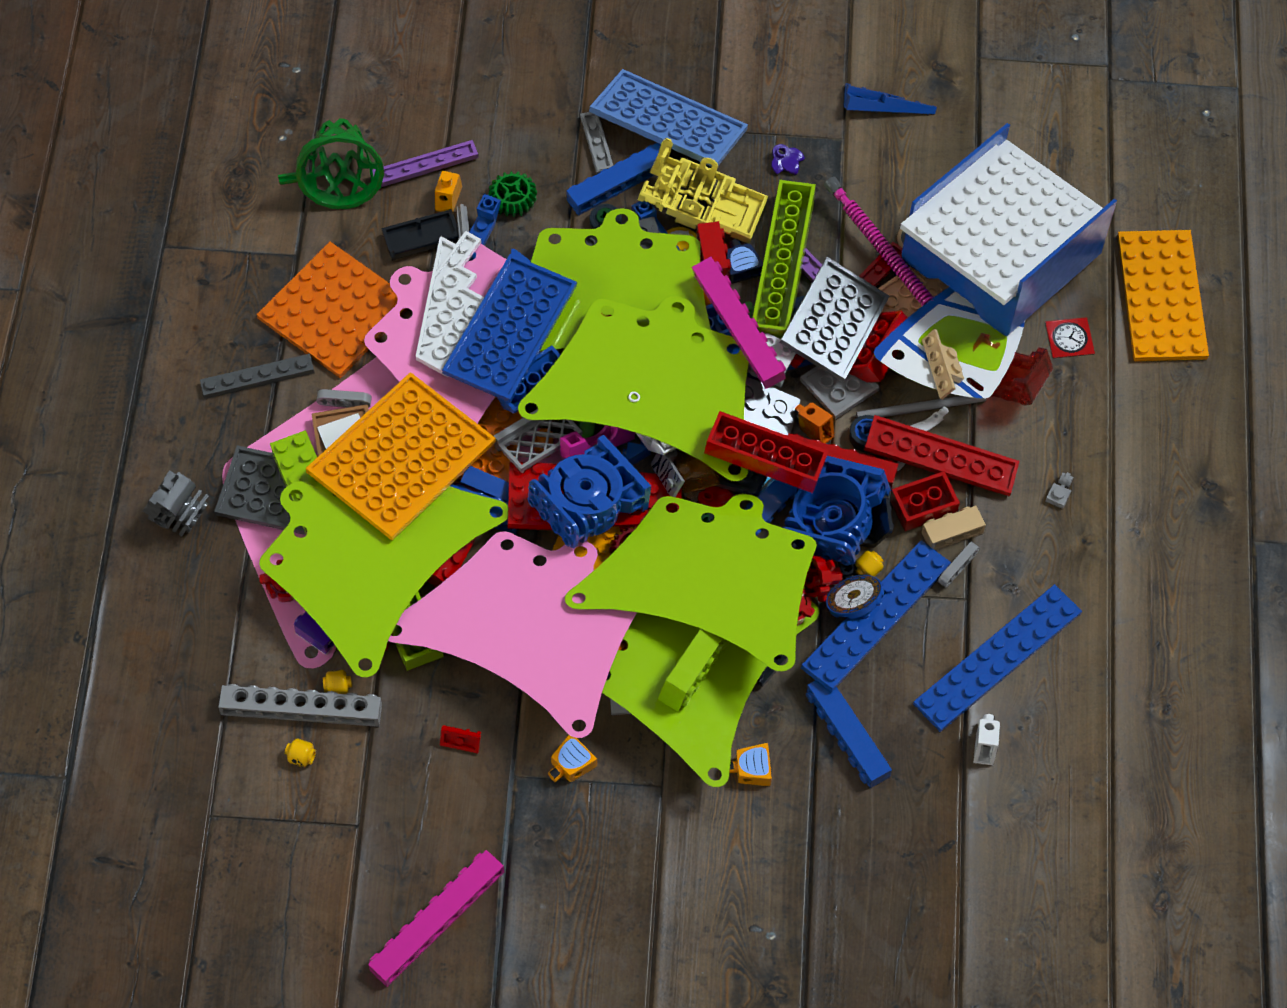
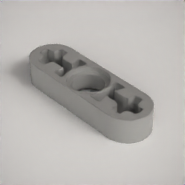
[316,389,372,408]
[938,542,980,588]

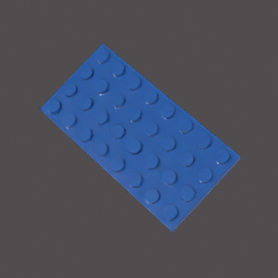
[442,254,577,403]

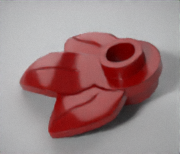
[698,484,735,508]

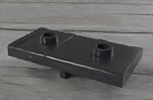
[381,209,459,261]

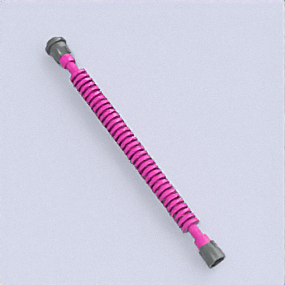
[824,176,934,306]

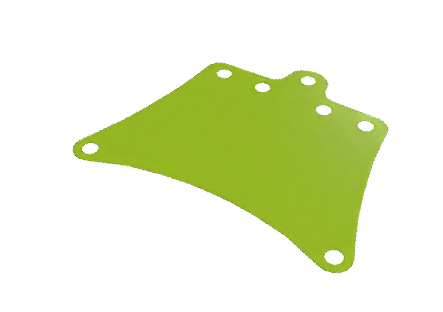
[531,208,711,351]
[518,296,749,481]
[259,481,508,677]
[565,494,817,671]
[602,601,819,787]

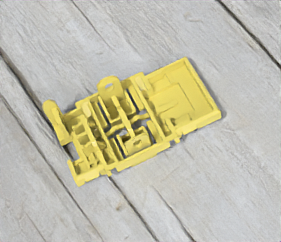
[638,138,768,243]

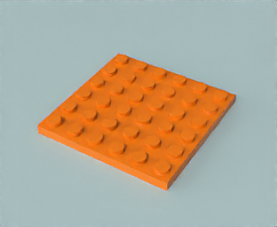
[256,241,409,379]

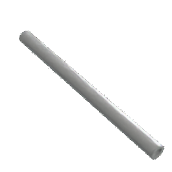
[856,396,986,418]

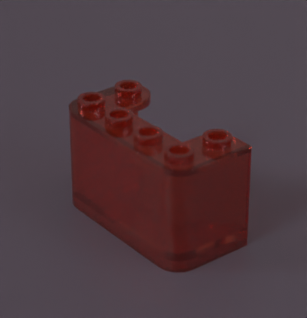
[966,333,1053,406]

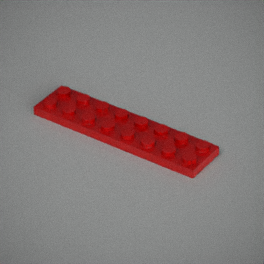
[864,415,1020,496]

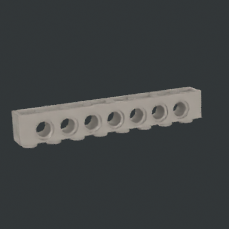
[219,684,382,727]

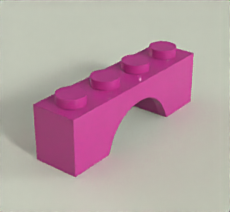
[560,425,635,459]

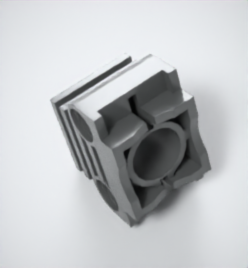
[143,470,209,537]

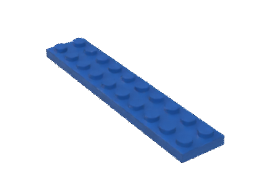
[801,540,951,692]
[913,584,1082,732]

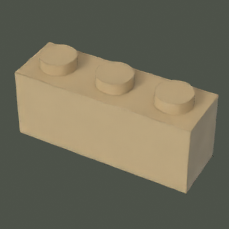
[922,506,986,550]

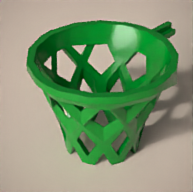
[278,118,384,209]

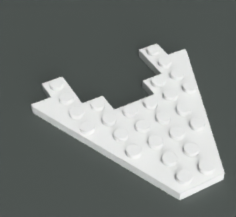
[415,231,484,377]

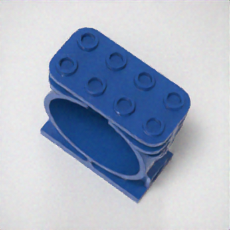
[527,435,651,548]
[782,456,891,566]

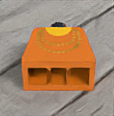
[794,403,834,443]

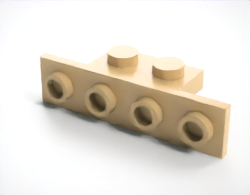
[922,329,964,400]

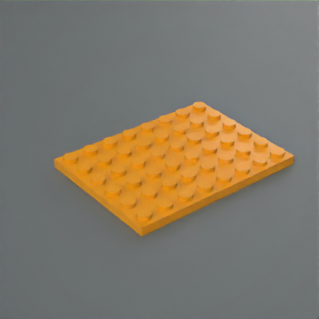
[306,372,496,540]

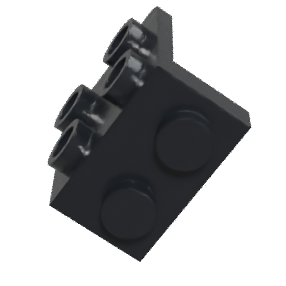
[853,498,894,548]

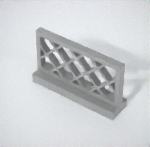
[494,409,582,472]

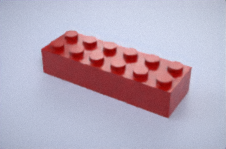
[704,411,828,493]

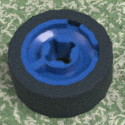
[849,415,874,453]

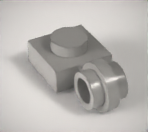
[1045,472,1073,509]

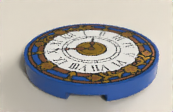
[826,575,884,619]

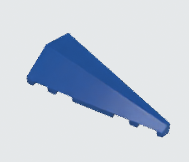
[844,83,937,114]

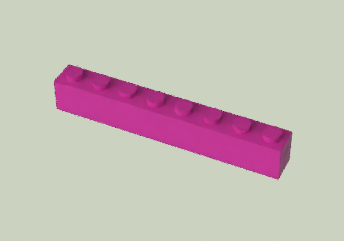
[692,257,786,389]
[368,850,505,987]

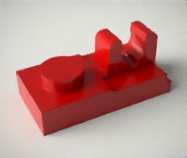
[440,725,481,753]

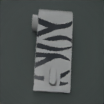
[651,449,685,497]

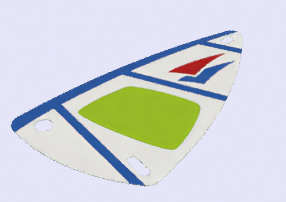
[874,287,1025,399]

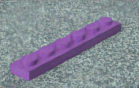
[373,140,479,187]

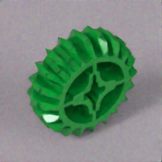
[488,171,537,217]

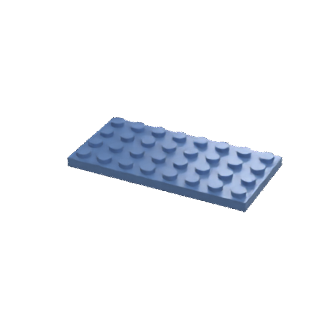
[589,69,748,167]

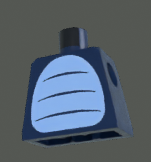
[726,239,763,284]

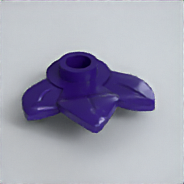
[771,144,805,175]

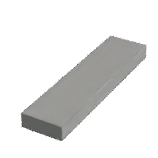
[580,112,613,174]

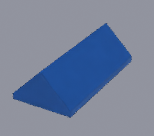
[497,345,560,414]

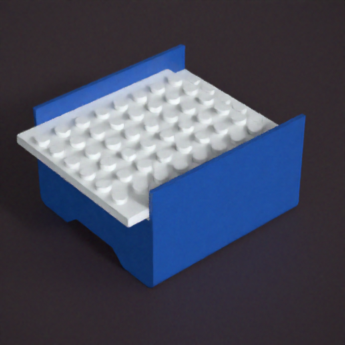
[900,123,1117,336]

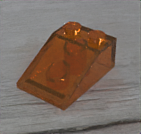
[675,449,720,493]

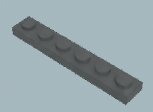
[200,354,315,399]

